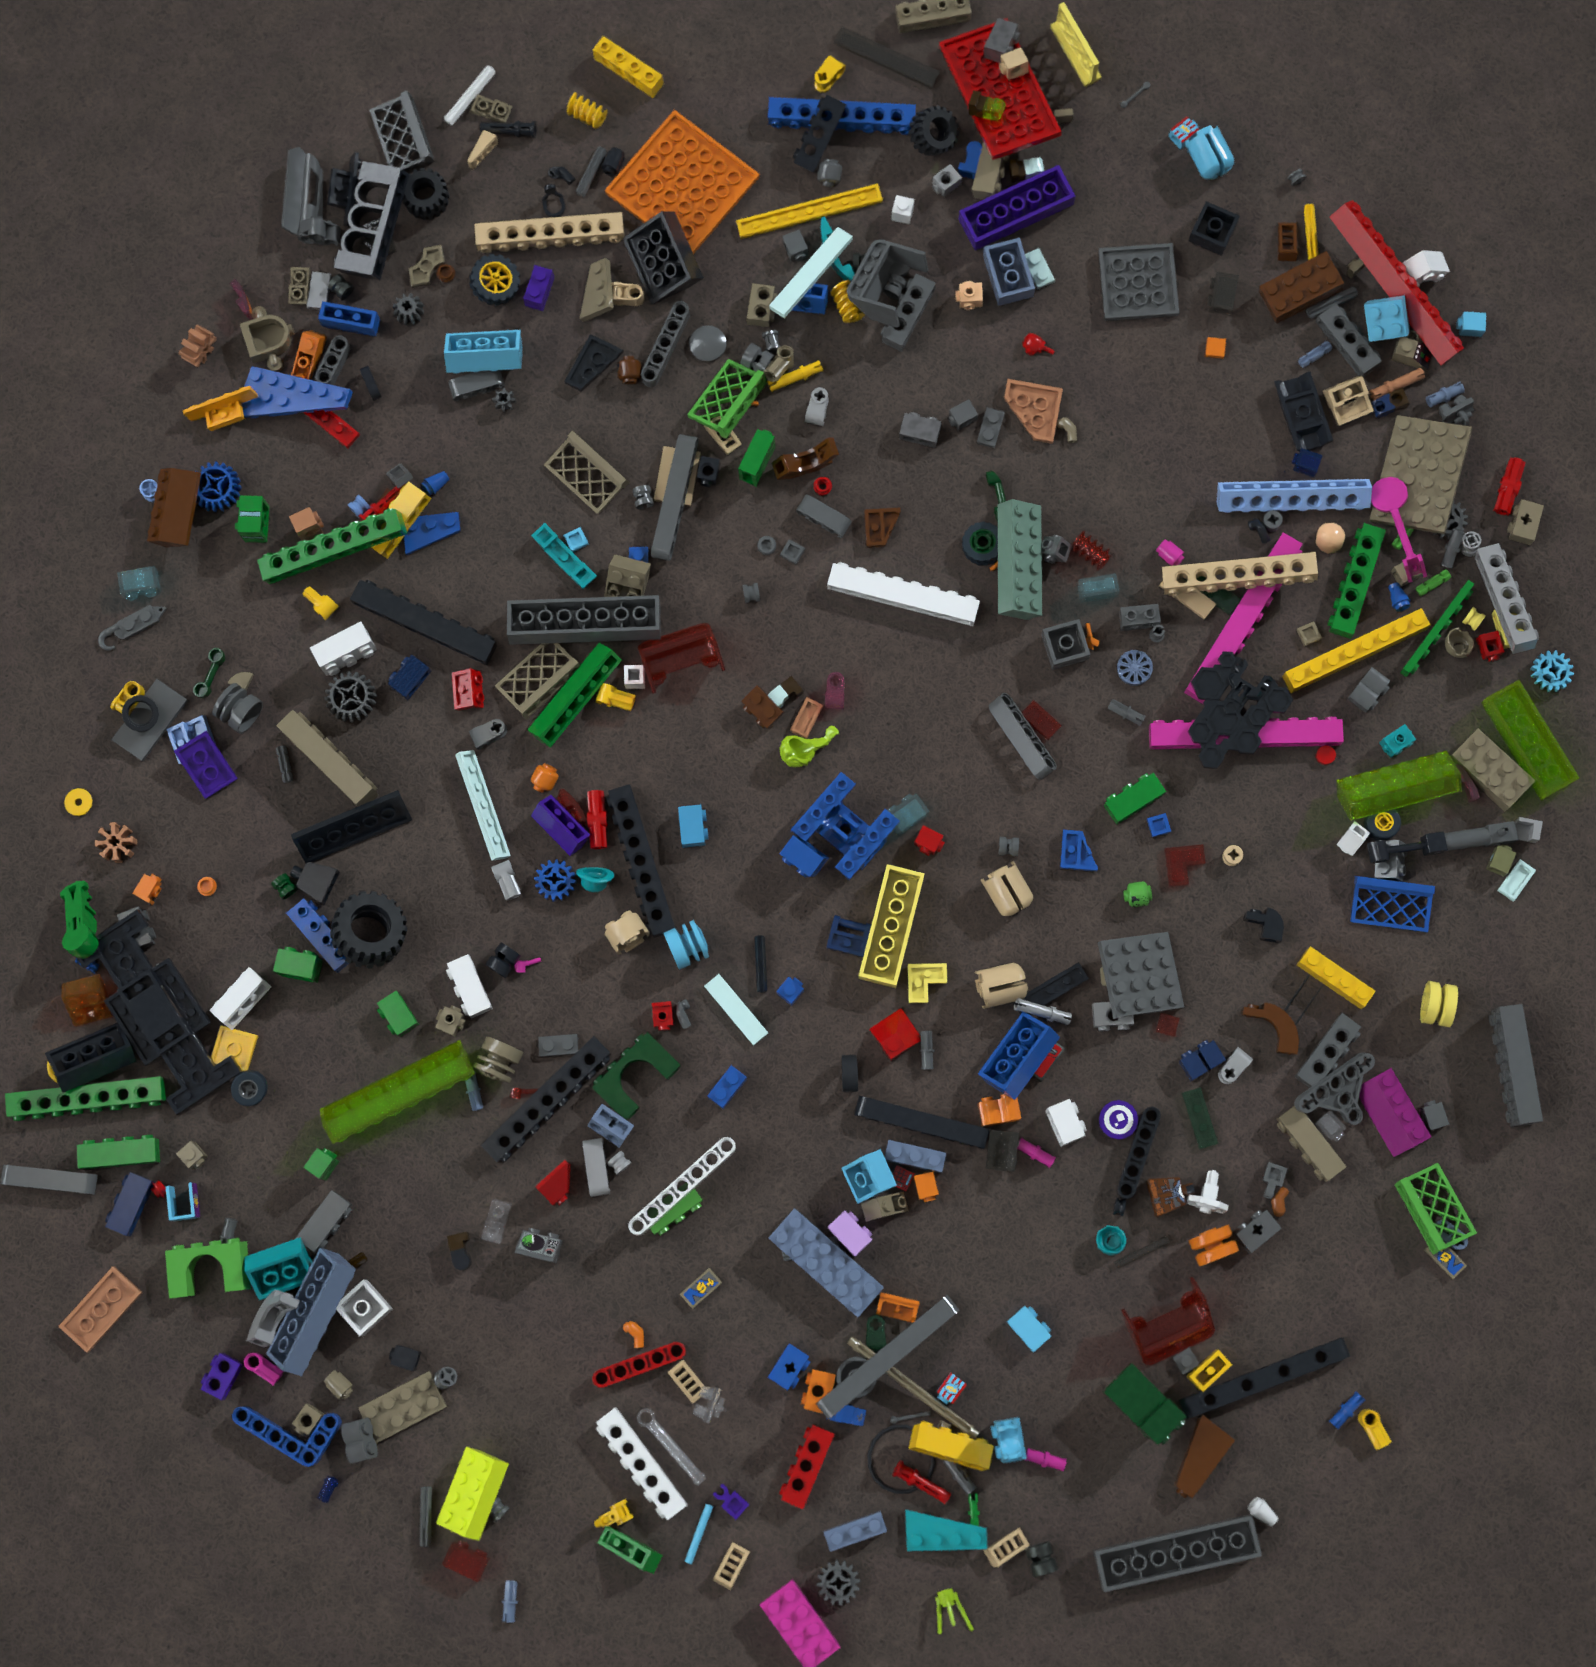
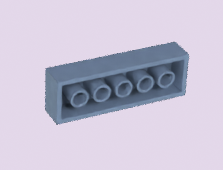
[768,1208,884,1317]
[266,1248,356,1376]

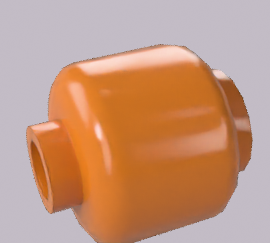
[530,763,559,793]

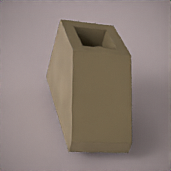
[861,1192,909,1222]

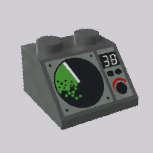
[515,1228,563,1263]

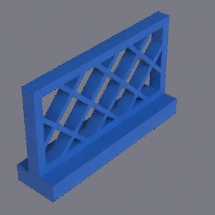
[1350,876,1435,932]

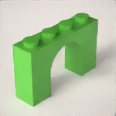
[165,1238,251,1298]

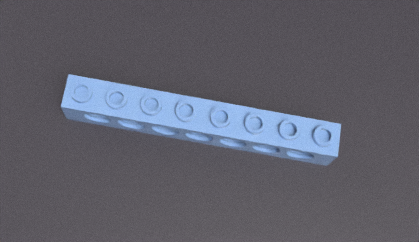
[1217,479,1372,513]

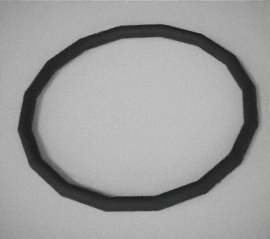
[867,1424,935,1494]

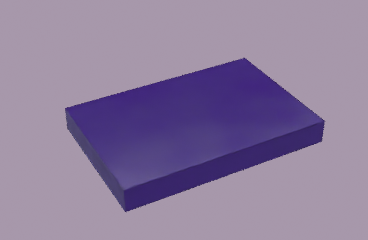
[174,730,238,799]

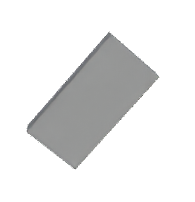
[307,272,332,310]

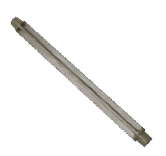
[847,1336,979,1439]

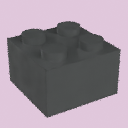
[1041,619,1090,670]

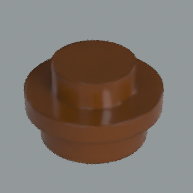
[437,264,455,283]

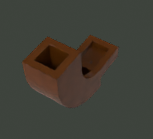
[771,437,839,480]
[1241,1002,1299,1055]

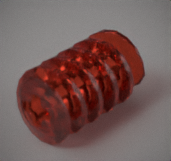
[1072,530,1114,570]

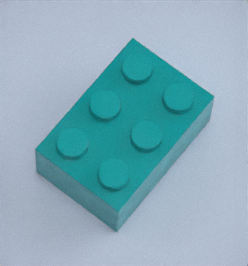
[244,1237,312,1300]

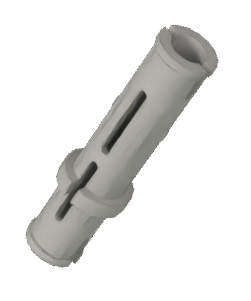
[1014,998,1072,1025]

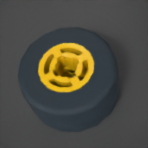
[1364,805,1401,841]

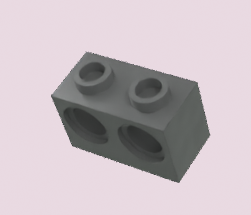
[1118,604,1161,631]

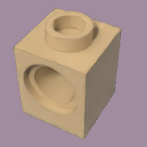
[999,47,1029,80]

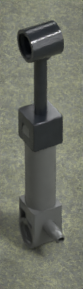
[1367,821,1519,864]

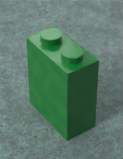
[738,429,775,487]

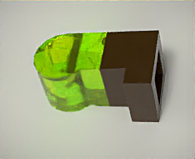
[968,90,1006,120]

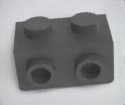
[1374,840,1408,881]

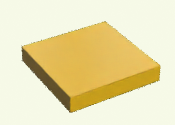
[211,1025,258,1071]

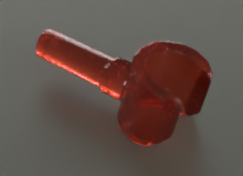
[510,1088,538,1100]

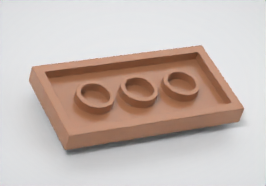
[58,1266,143,1353]

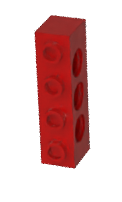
[779,1424,834,1509]

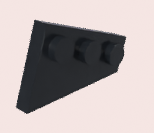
[564,334,624,392]

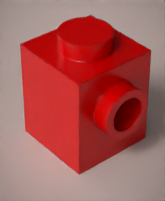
[914,825,945,856]

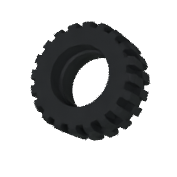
[330,891,407,969]

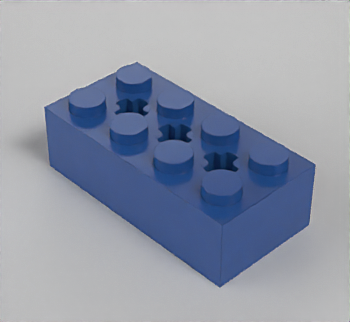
[978,1012,1060,1100]

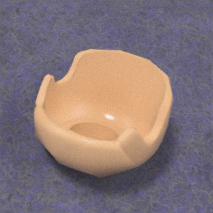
[1315,523,1345,553]

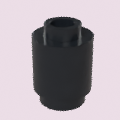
[601,147,625,176]

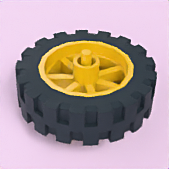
[469,254,520,306]

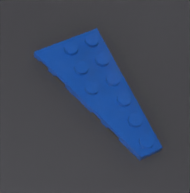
[242,366,353,418]

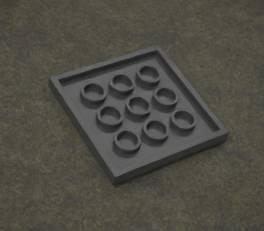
[1098,243,1179,321]
[1097,932,1184,1019]

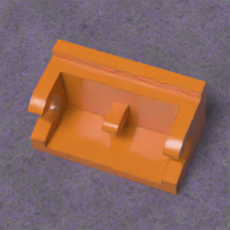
[876,1293,920,1323]

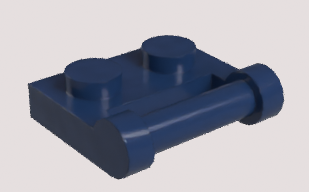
[826,915,872,957]

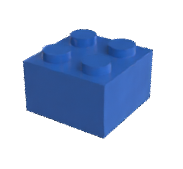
[779,835,829,878]

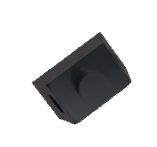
[290,862,340,905]

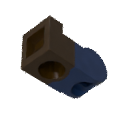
[1371,387,1409,418]

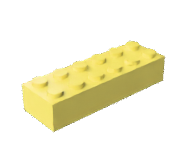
[858,864,924,988]

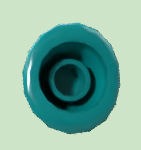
[576,867,614,892]

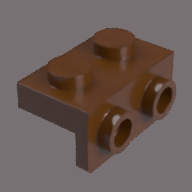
[741,685,785,729]

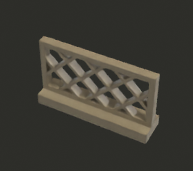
[544,431,629,514]
[495,643,580,720]

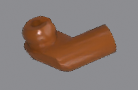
[1271,1187,1289,1217]

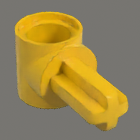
[303,587,339,620]

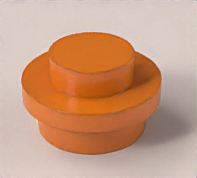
[197,877,217,896]

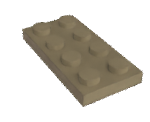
[358,1371,447,1444]

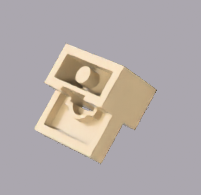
[1323,376,1374,426]

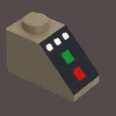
[1391,337,1432,371]

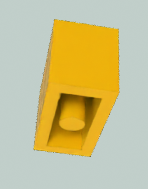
[1186,1350,1232,1392]

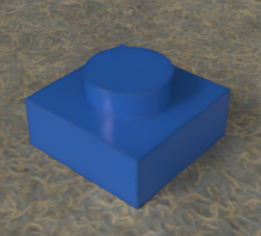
[629,547,648,563]
[1147,813,1171,838]

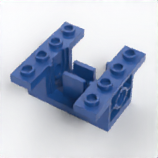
[791,772,900,880]

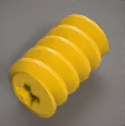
[567,92,608,129]
[830,280,865,323]

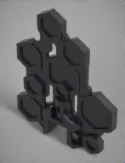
[1187,651,1293,769]

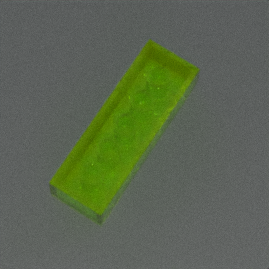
[1481,680,1579,801]
[1336,750,1461,821]

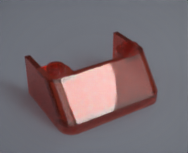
[638,623,725,694]
[1121,1276,1215,1365]

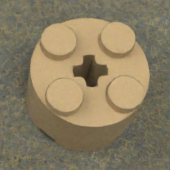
[605,910,650,954]

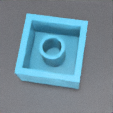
[1364,295,1410,342]
[841,1149,897,1204]

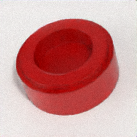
[1316,745,1336,765]

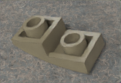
[470,94,512,123]
[288,267,310,304]

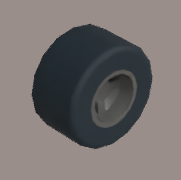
[231,1070,268,1106]

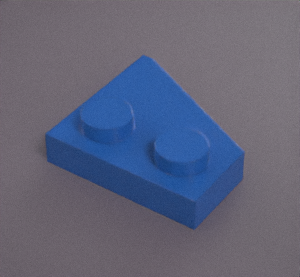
[1060,830,1098,872]

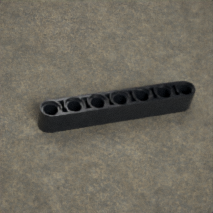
[854,1096,989,1149]

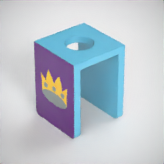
[166,1182,200,1221]

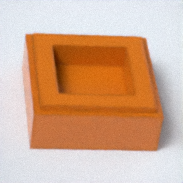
[1205,337,1226,359]

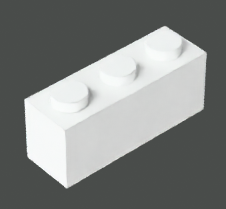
[446,954,493,1018]
[209,967,272,1030]

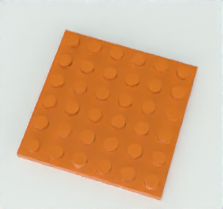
[605,110,760,254]

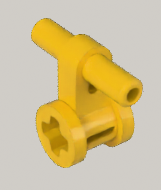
[594,1499,634,1527]

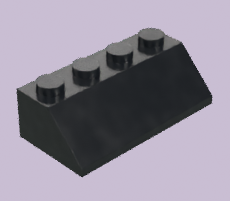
[45,1022,137,1093]

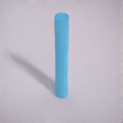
[685,1504,713,1564]

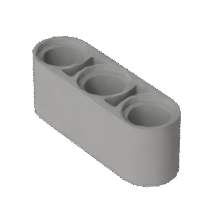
[583,1138,610,1197]

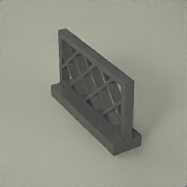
[369,91,435,171]

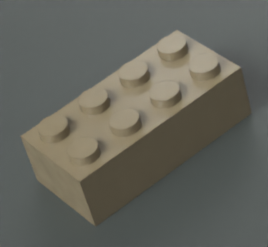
[1448,728,1535,812]

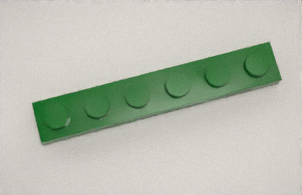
[1400,580,1474,677]

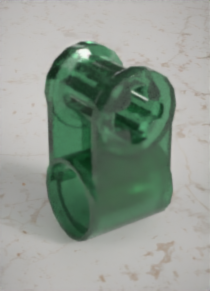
[866,1315,886,1353]

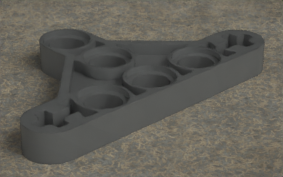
[1294,1052,1375,1125]

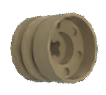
[473,1036,523,1083]

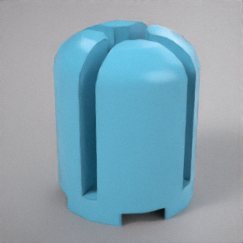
[1185,126,1234,180]

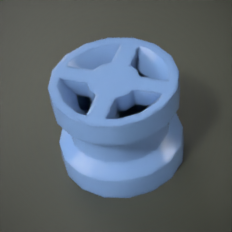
[348,495,370,516]

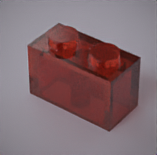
[442,1540,490,1582]

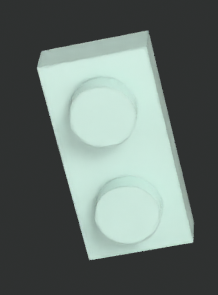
[1025,248,1055,289]

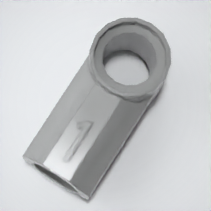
[491,860,521,901]

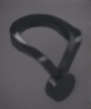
[542,184,565,218]

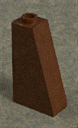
[1174,1415,1235,1499]

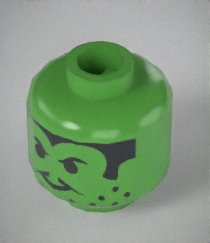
[1124,881,1152,908]

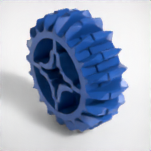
[195,462,241,512]

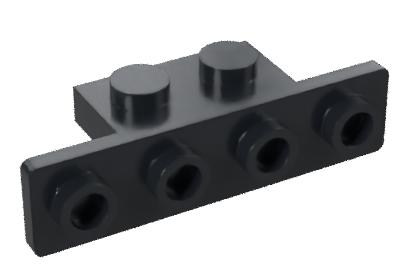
[327,152,361,227]

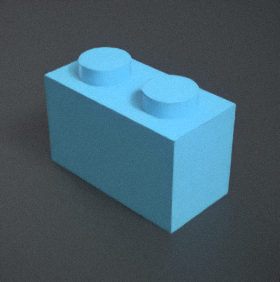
[1006,1306,1051,1352]

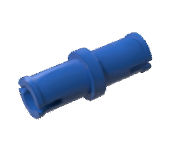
[1329,1392,1366,1430]

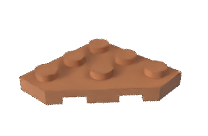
[1004,379,1063,444]

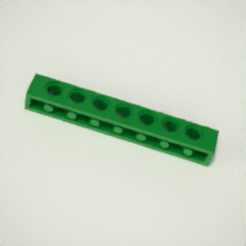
[257,508,407,584]
[5,1076,166,1121]

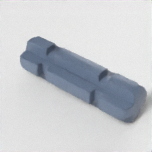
[1298,341,1332,368]

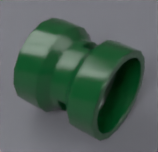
[271,873,298,900]

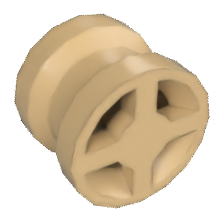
[1222,845,1243,866]

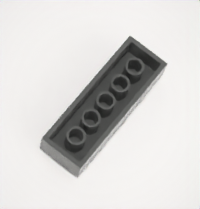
[1489,1004,1543,1127]

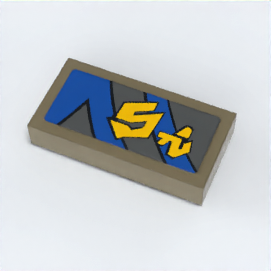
[1424,1242,1467,1279]
[680,1268,722,1309]

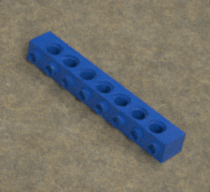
[768,97,916,135]

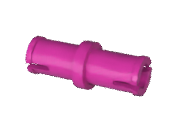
[1016,1137,1056,1168]
[1024,1448,1066,1471]

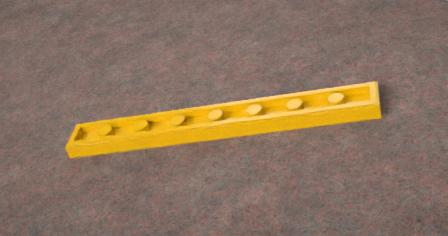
[736,183,883,239]

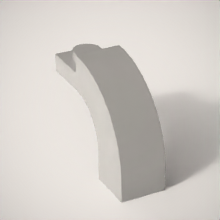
[246,1290,299,1348]

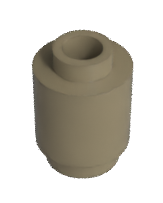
[324,1370,353,1400]

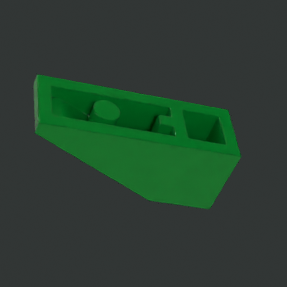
[598,1526,663,1574]

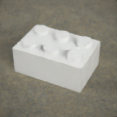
[310,621,377,676]

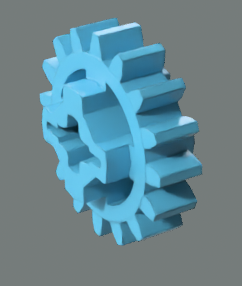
[1531,650,1574,692]

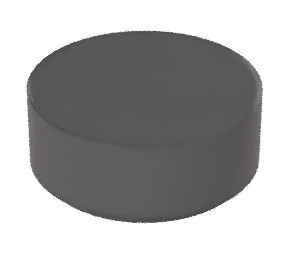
[757,536,776,555]

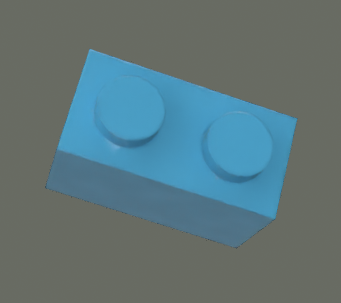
[678,805,709,847]

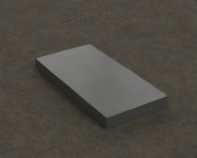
[111,679,188,761]

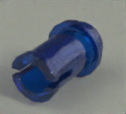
[317,1475,338,1503]

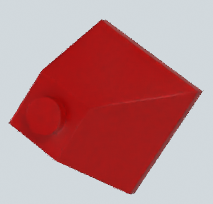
[869,1008,921,1061]
[535,1160,571,1206]

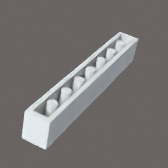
[827,562,980,626]

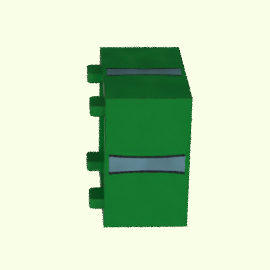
[235,495,270,543]

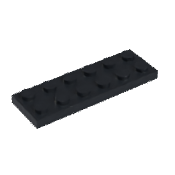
[291,790,412,864]

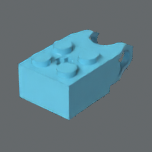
[991,1417,1027,1463]

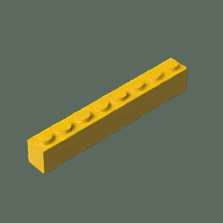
[1282,608,1430,693]

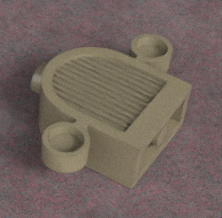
[240,306,295,372]

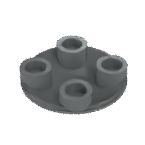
[689,326,726,361]

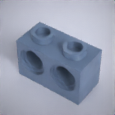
[588,1104,634,1148]

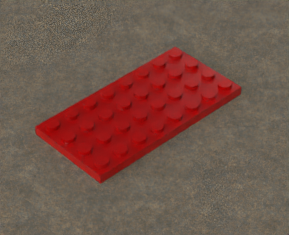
[939,18,1062,160]

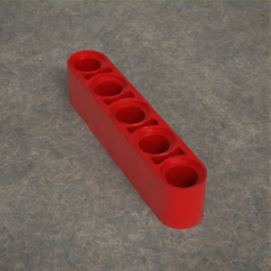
[592,1342,686,1388]

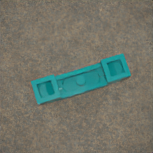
[821,216,855,281]
[531,523,597,589]

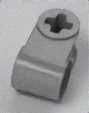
[805,388,828,426]
[1218,1047,1253,1084]

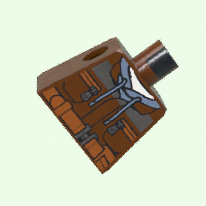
[1146,1177,1195,1217]

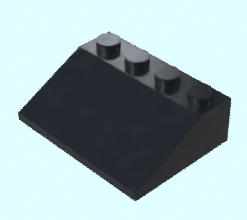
[623,211,704,305]

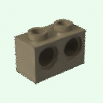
[747,283,778,327]

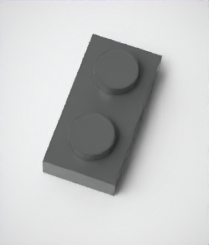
[977,407,1005,448]
[538,1034,579,1057]

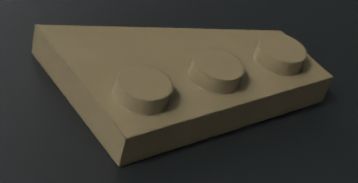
[580,258,614,321]

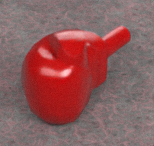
[1023,333,1055,355]

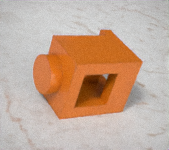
[132,874,162,905]

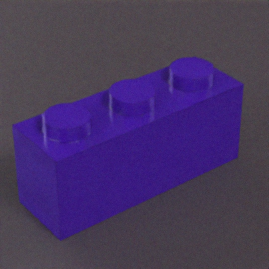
[531,795,590,856]

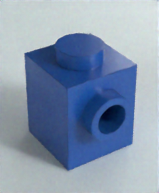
[776,977,804,1006]

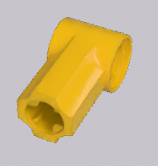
[595,683,636,711]
[1358,1409,1391,1450]

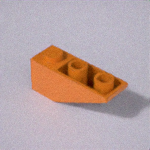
[291,330,327,380]

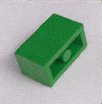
[377,990,419,1037]
[303,1148,340,1181]

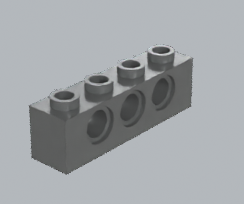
[881,274,936,352]
[1316,304,1382,377]
[1294,1013,1361,1089]

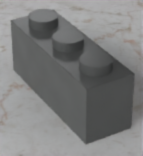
[296,1190,353,1253]

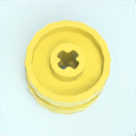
[1420,981,1458,1027]

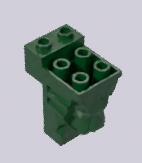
[1102,1363,1186,1445]

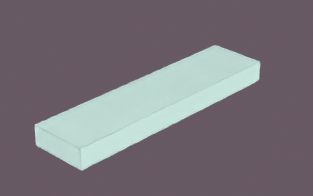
[704,974,768,1046]

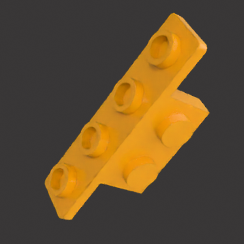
[183,386,258,431]

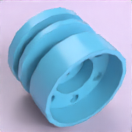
[664,920,709,970]

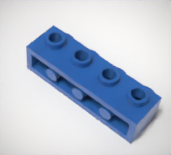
[286,898,349,973]

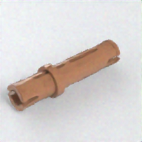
[1369,368,1425,401]

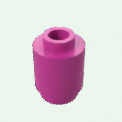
[1156,539,1185,566]

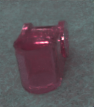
[824,672,845,710]

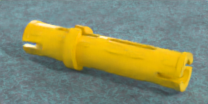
[767,360,823,392]

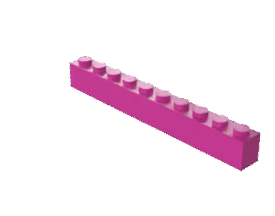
[1184,532,1303,704]
[1149,717,1344,749]

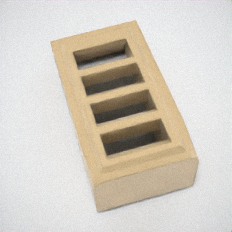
[467,130,498,169]
[704,416,742,455]
[668,1360,708,1403]
[983,1528,1030,1567]
[713,1542,750,1590]

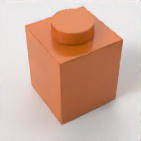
[914,1172,939,1203]

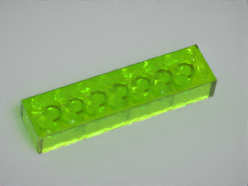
[319,1040,475,1144]

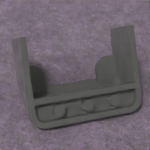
[847,239,928,328]

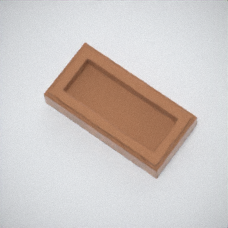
[790,697,823,739]

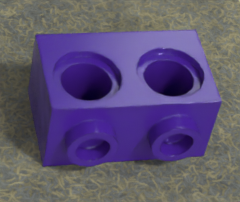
[201,1353,244,1400]

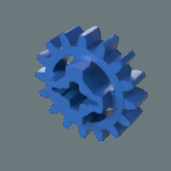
[534,859,576,902]

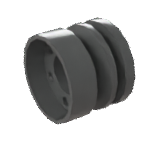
[212,683,263,734]

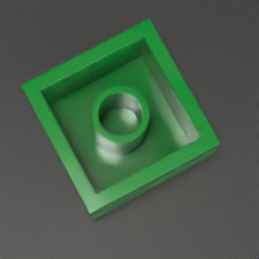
[273,947,323,983]

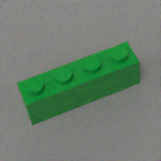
[77,1135,160,1169]

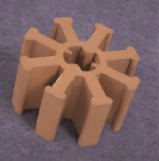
[179,325,216,367]
[95,822,137,863]

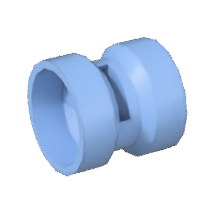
[139,479,157,502]

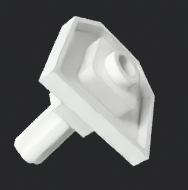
[1186,1170,1228,1214]

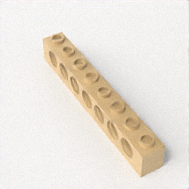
[475,212,624,253]
[1162,552,1318,596]

